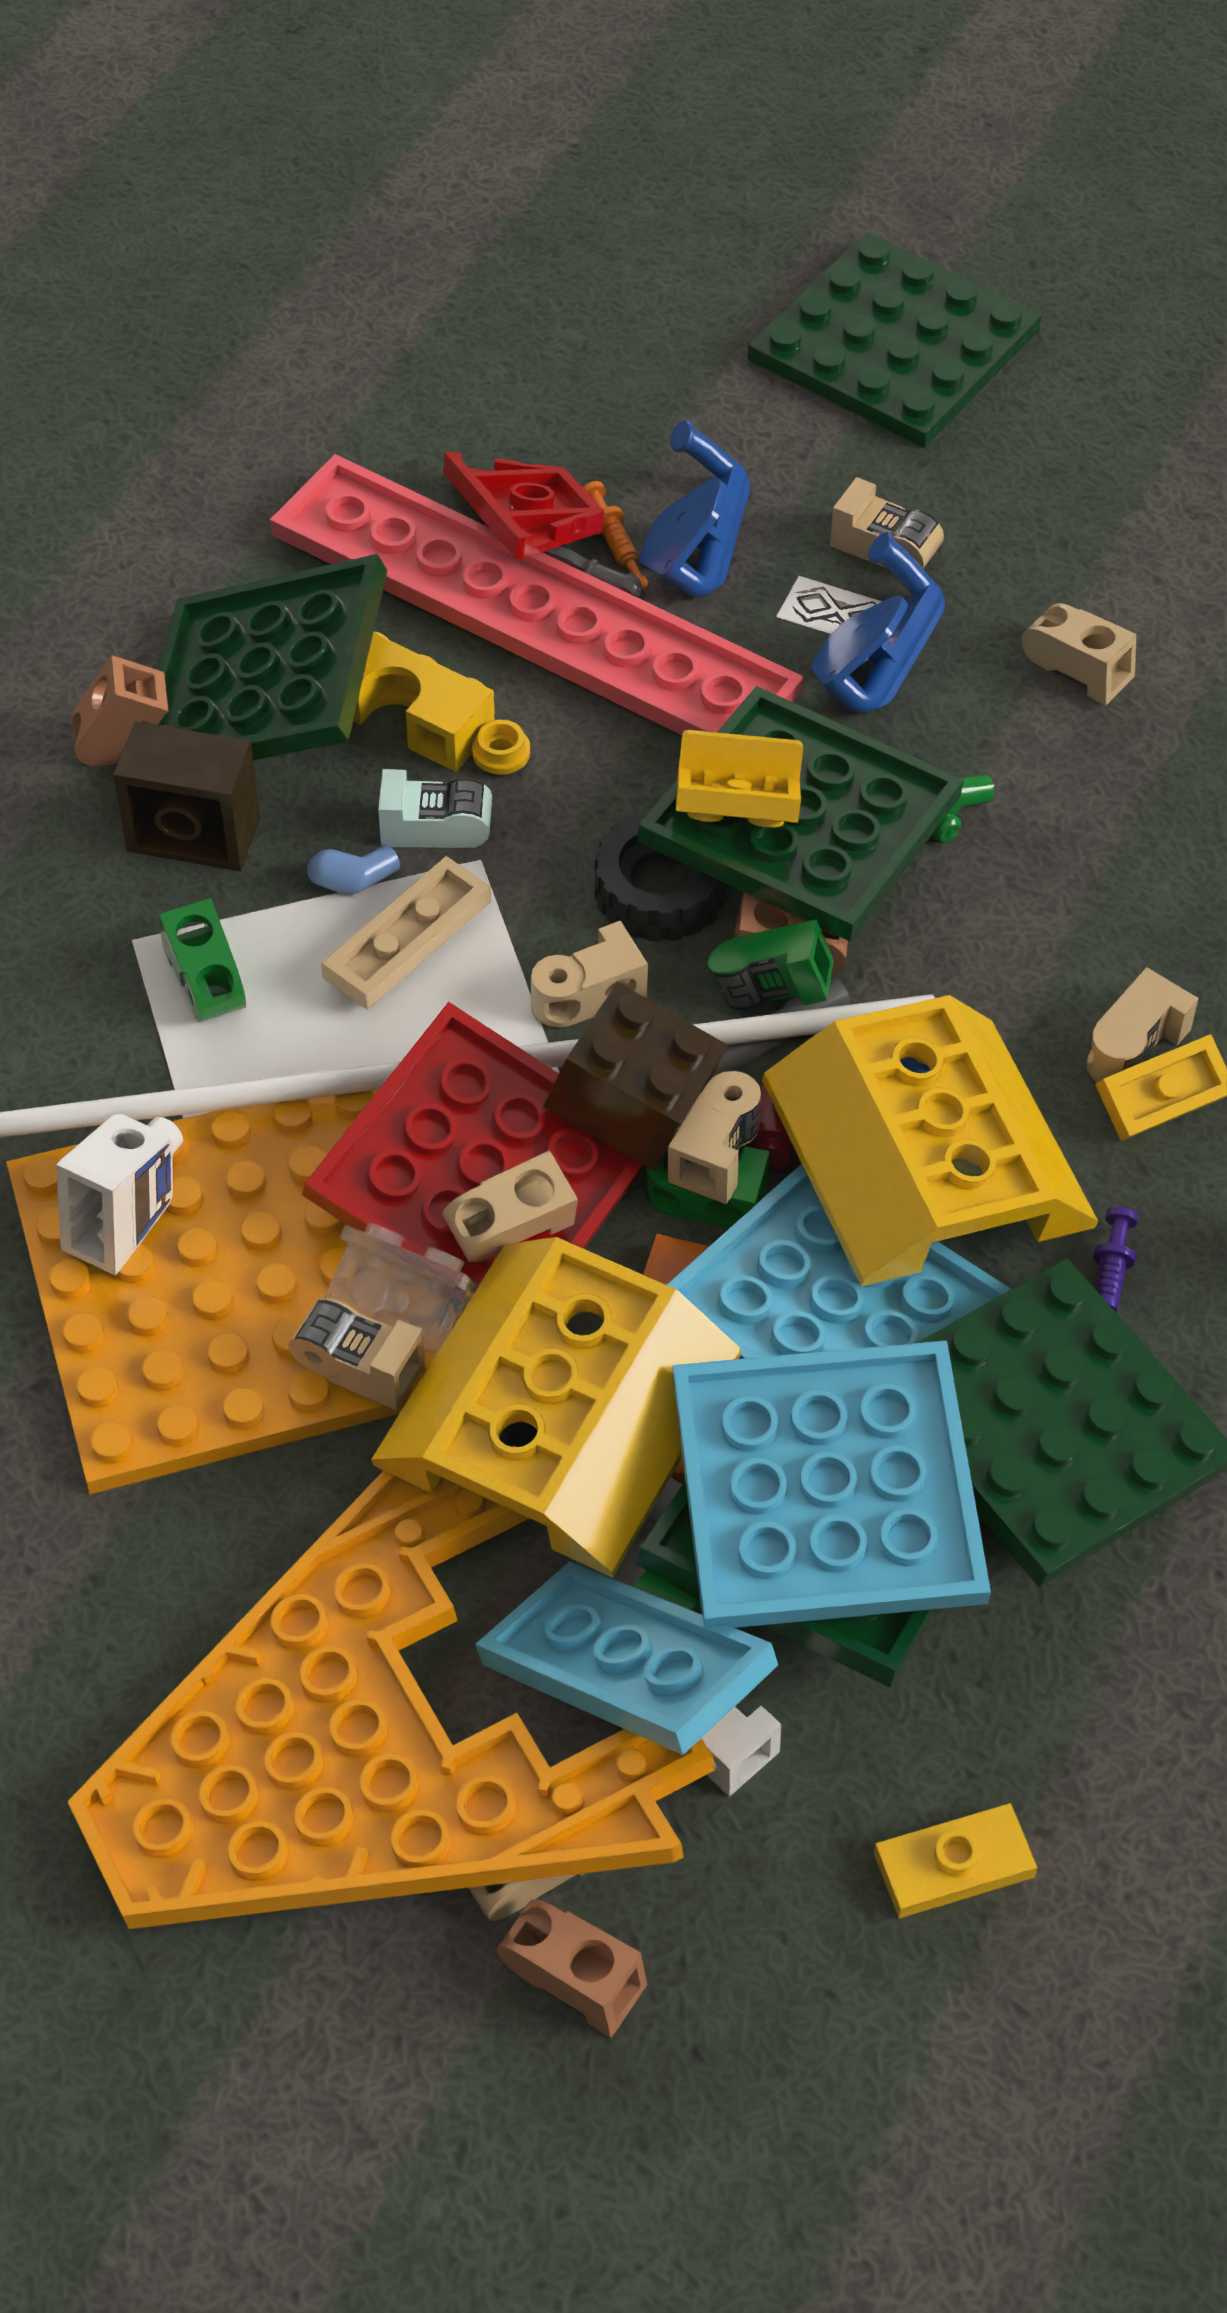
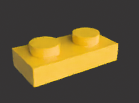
[1095,1034,1227,1141]

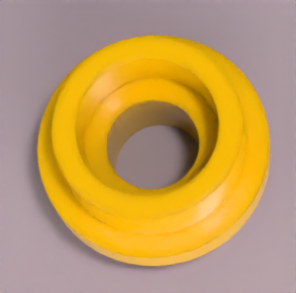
[472,720,530,775]

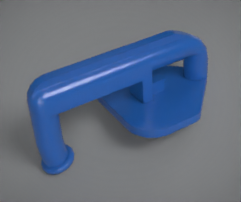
[640,420,750,597]
[811,531,945,714]

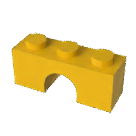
[353,632,495,772]

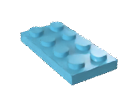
[475,1561,778,1755]

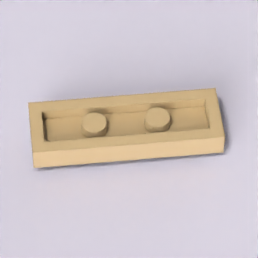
[321,856,491,1010]

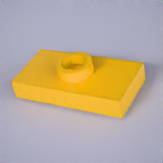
[874,1803,1037,1919]

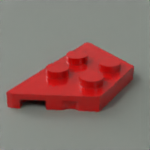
[443,452,604,559]

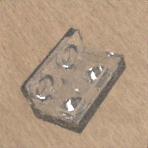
[324,1222,477,1354]

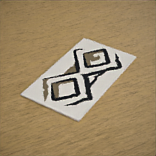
[776,576,882,634]

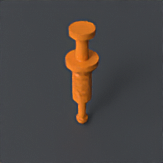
[583,481,648,590]

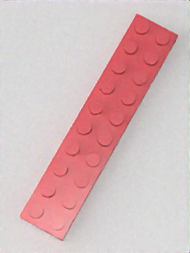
[270,454,804,735]

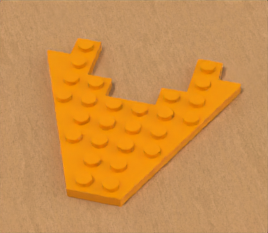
[68,1445,715,1929]

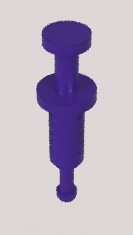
[1093,1207,1138,1313]

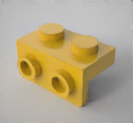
[676,730,803,827]

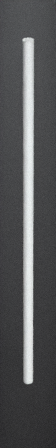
[0,994,935,1138]

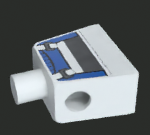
[56,1114,183,1276]

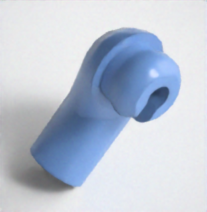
[307,844,400,895]

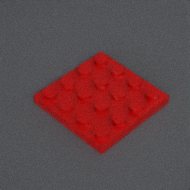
[302,1001,645,1304]

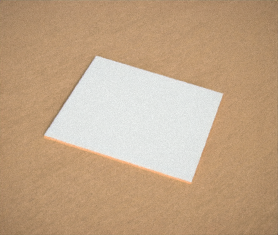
[132,860,559,1118]

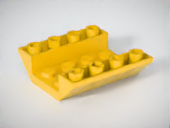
[762,995,1098,1287]
[371,1237,741,1578]

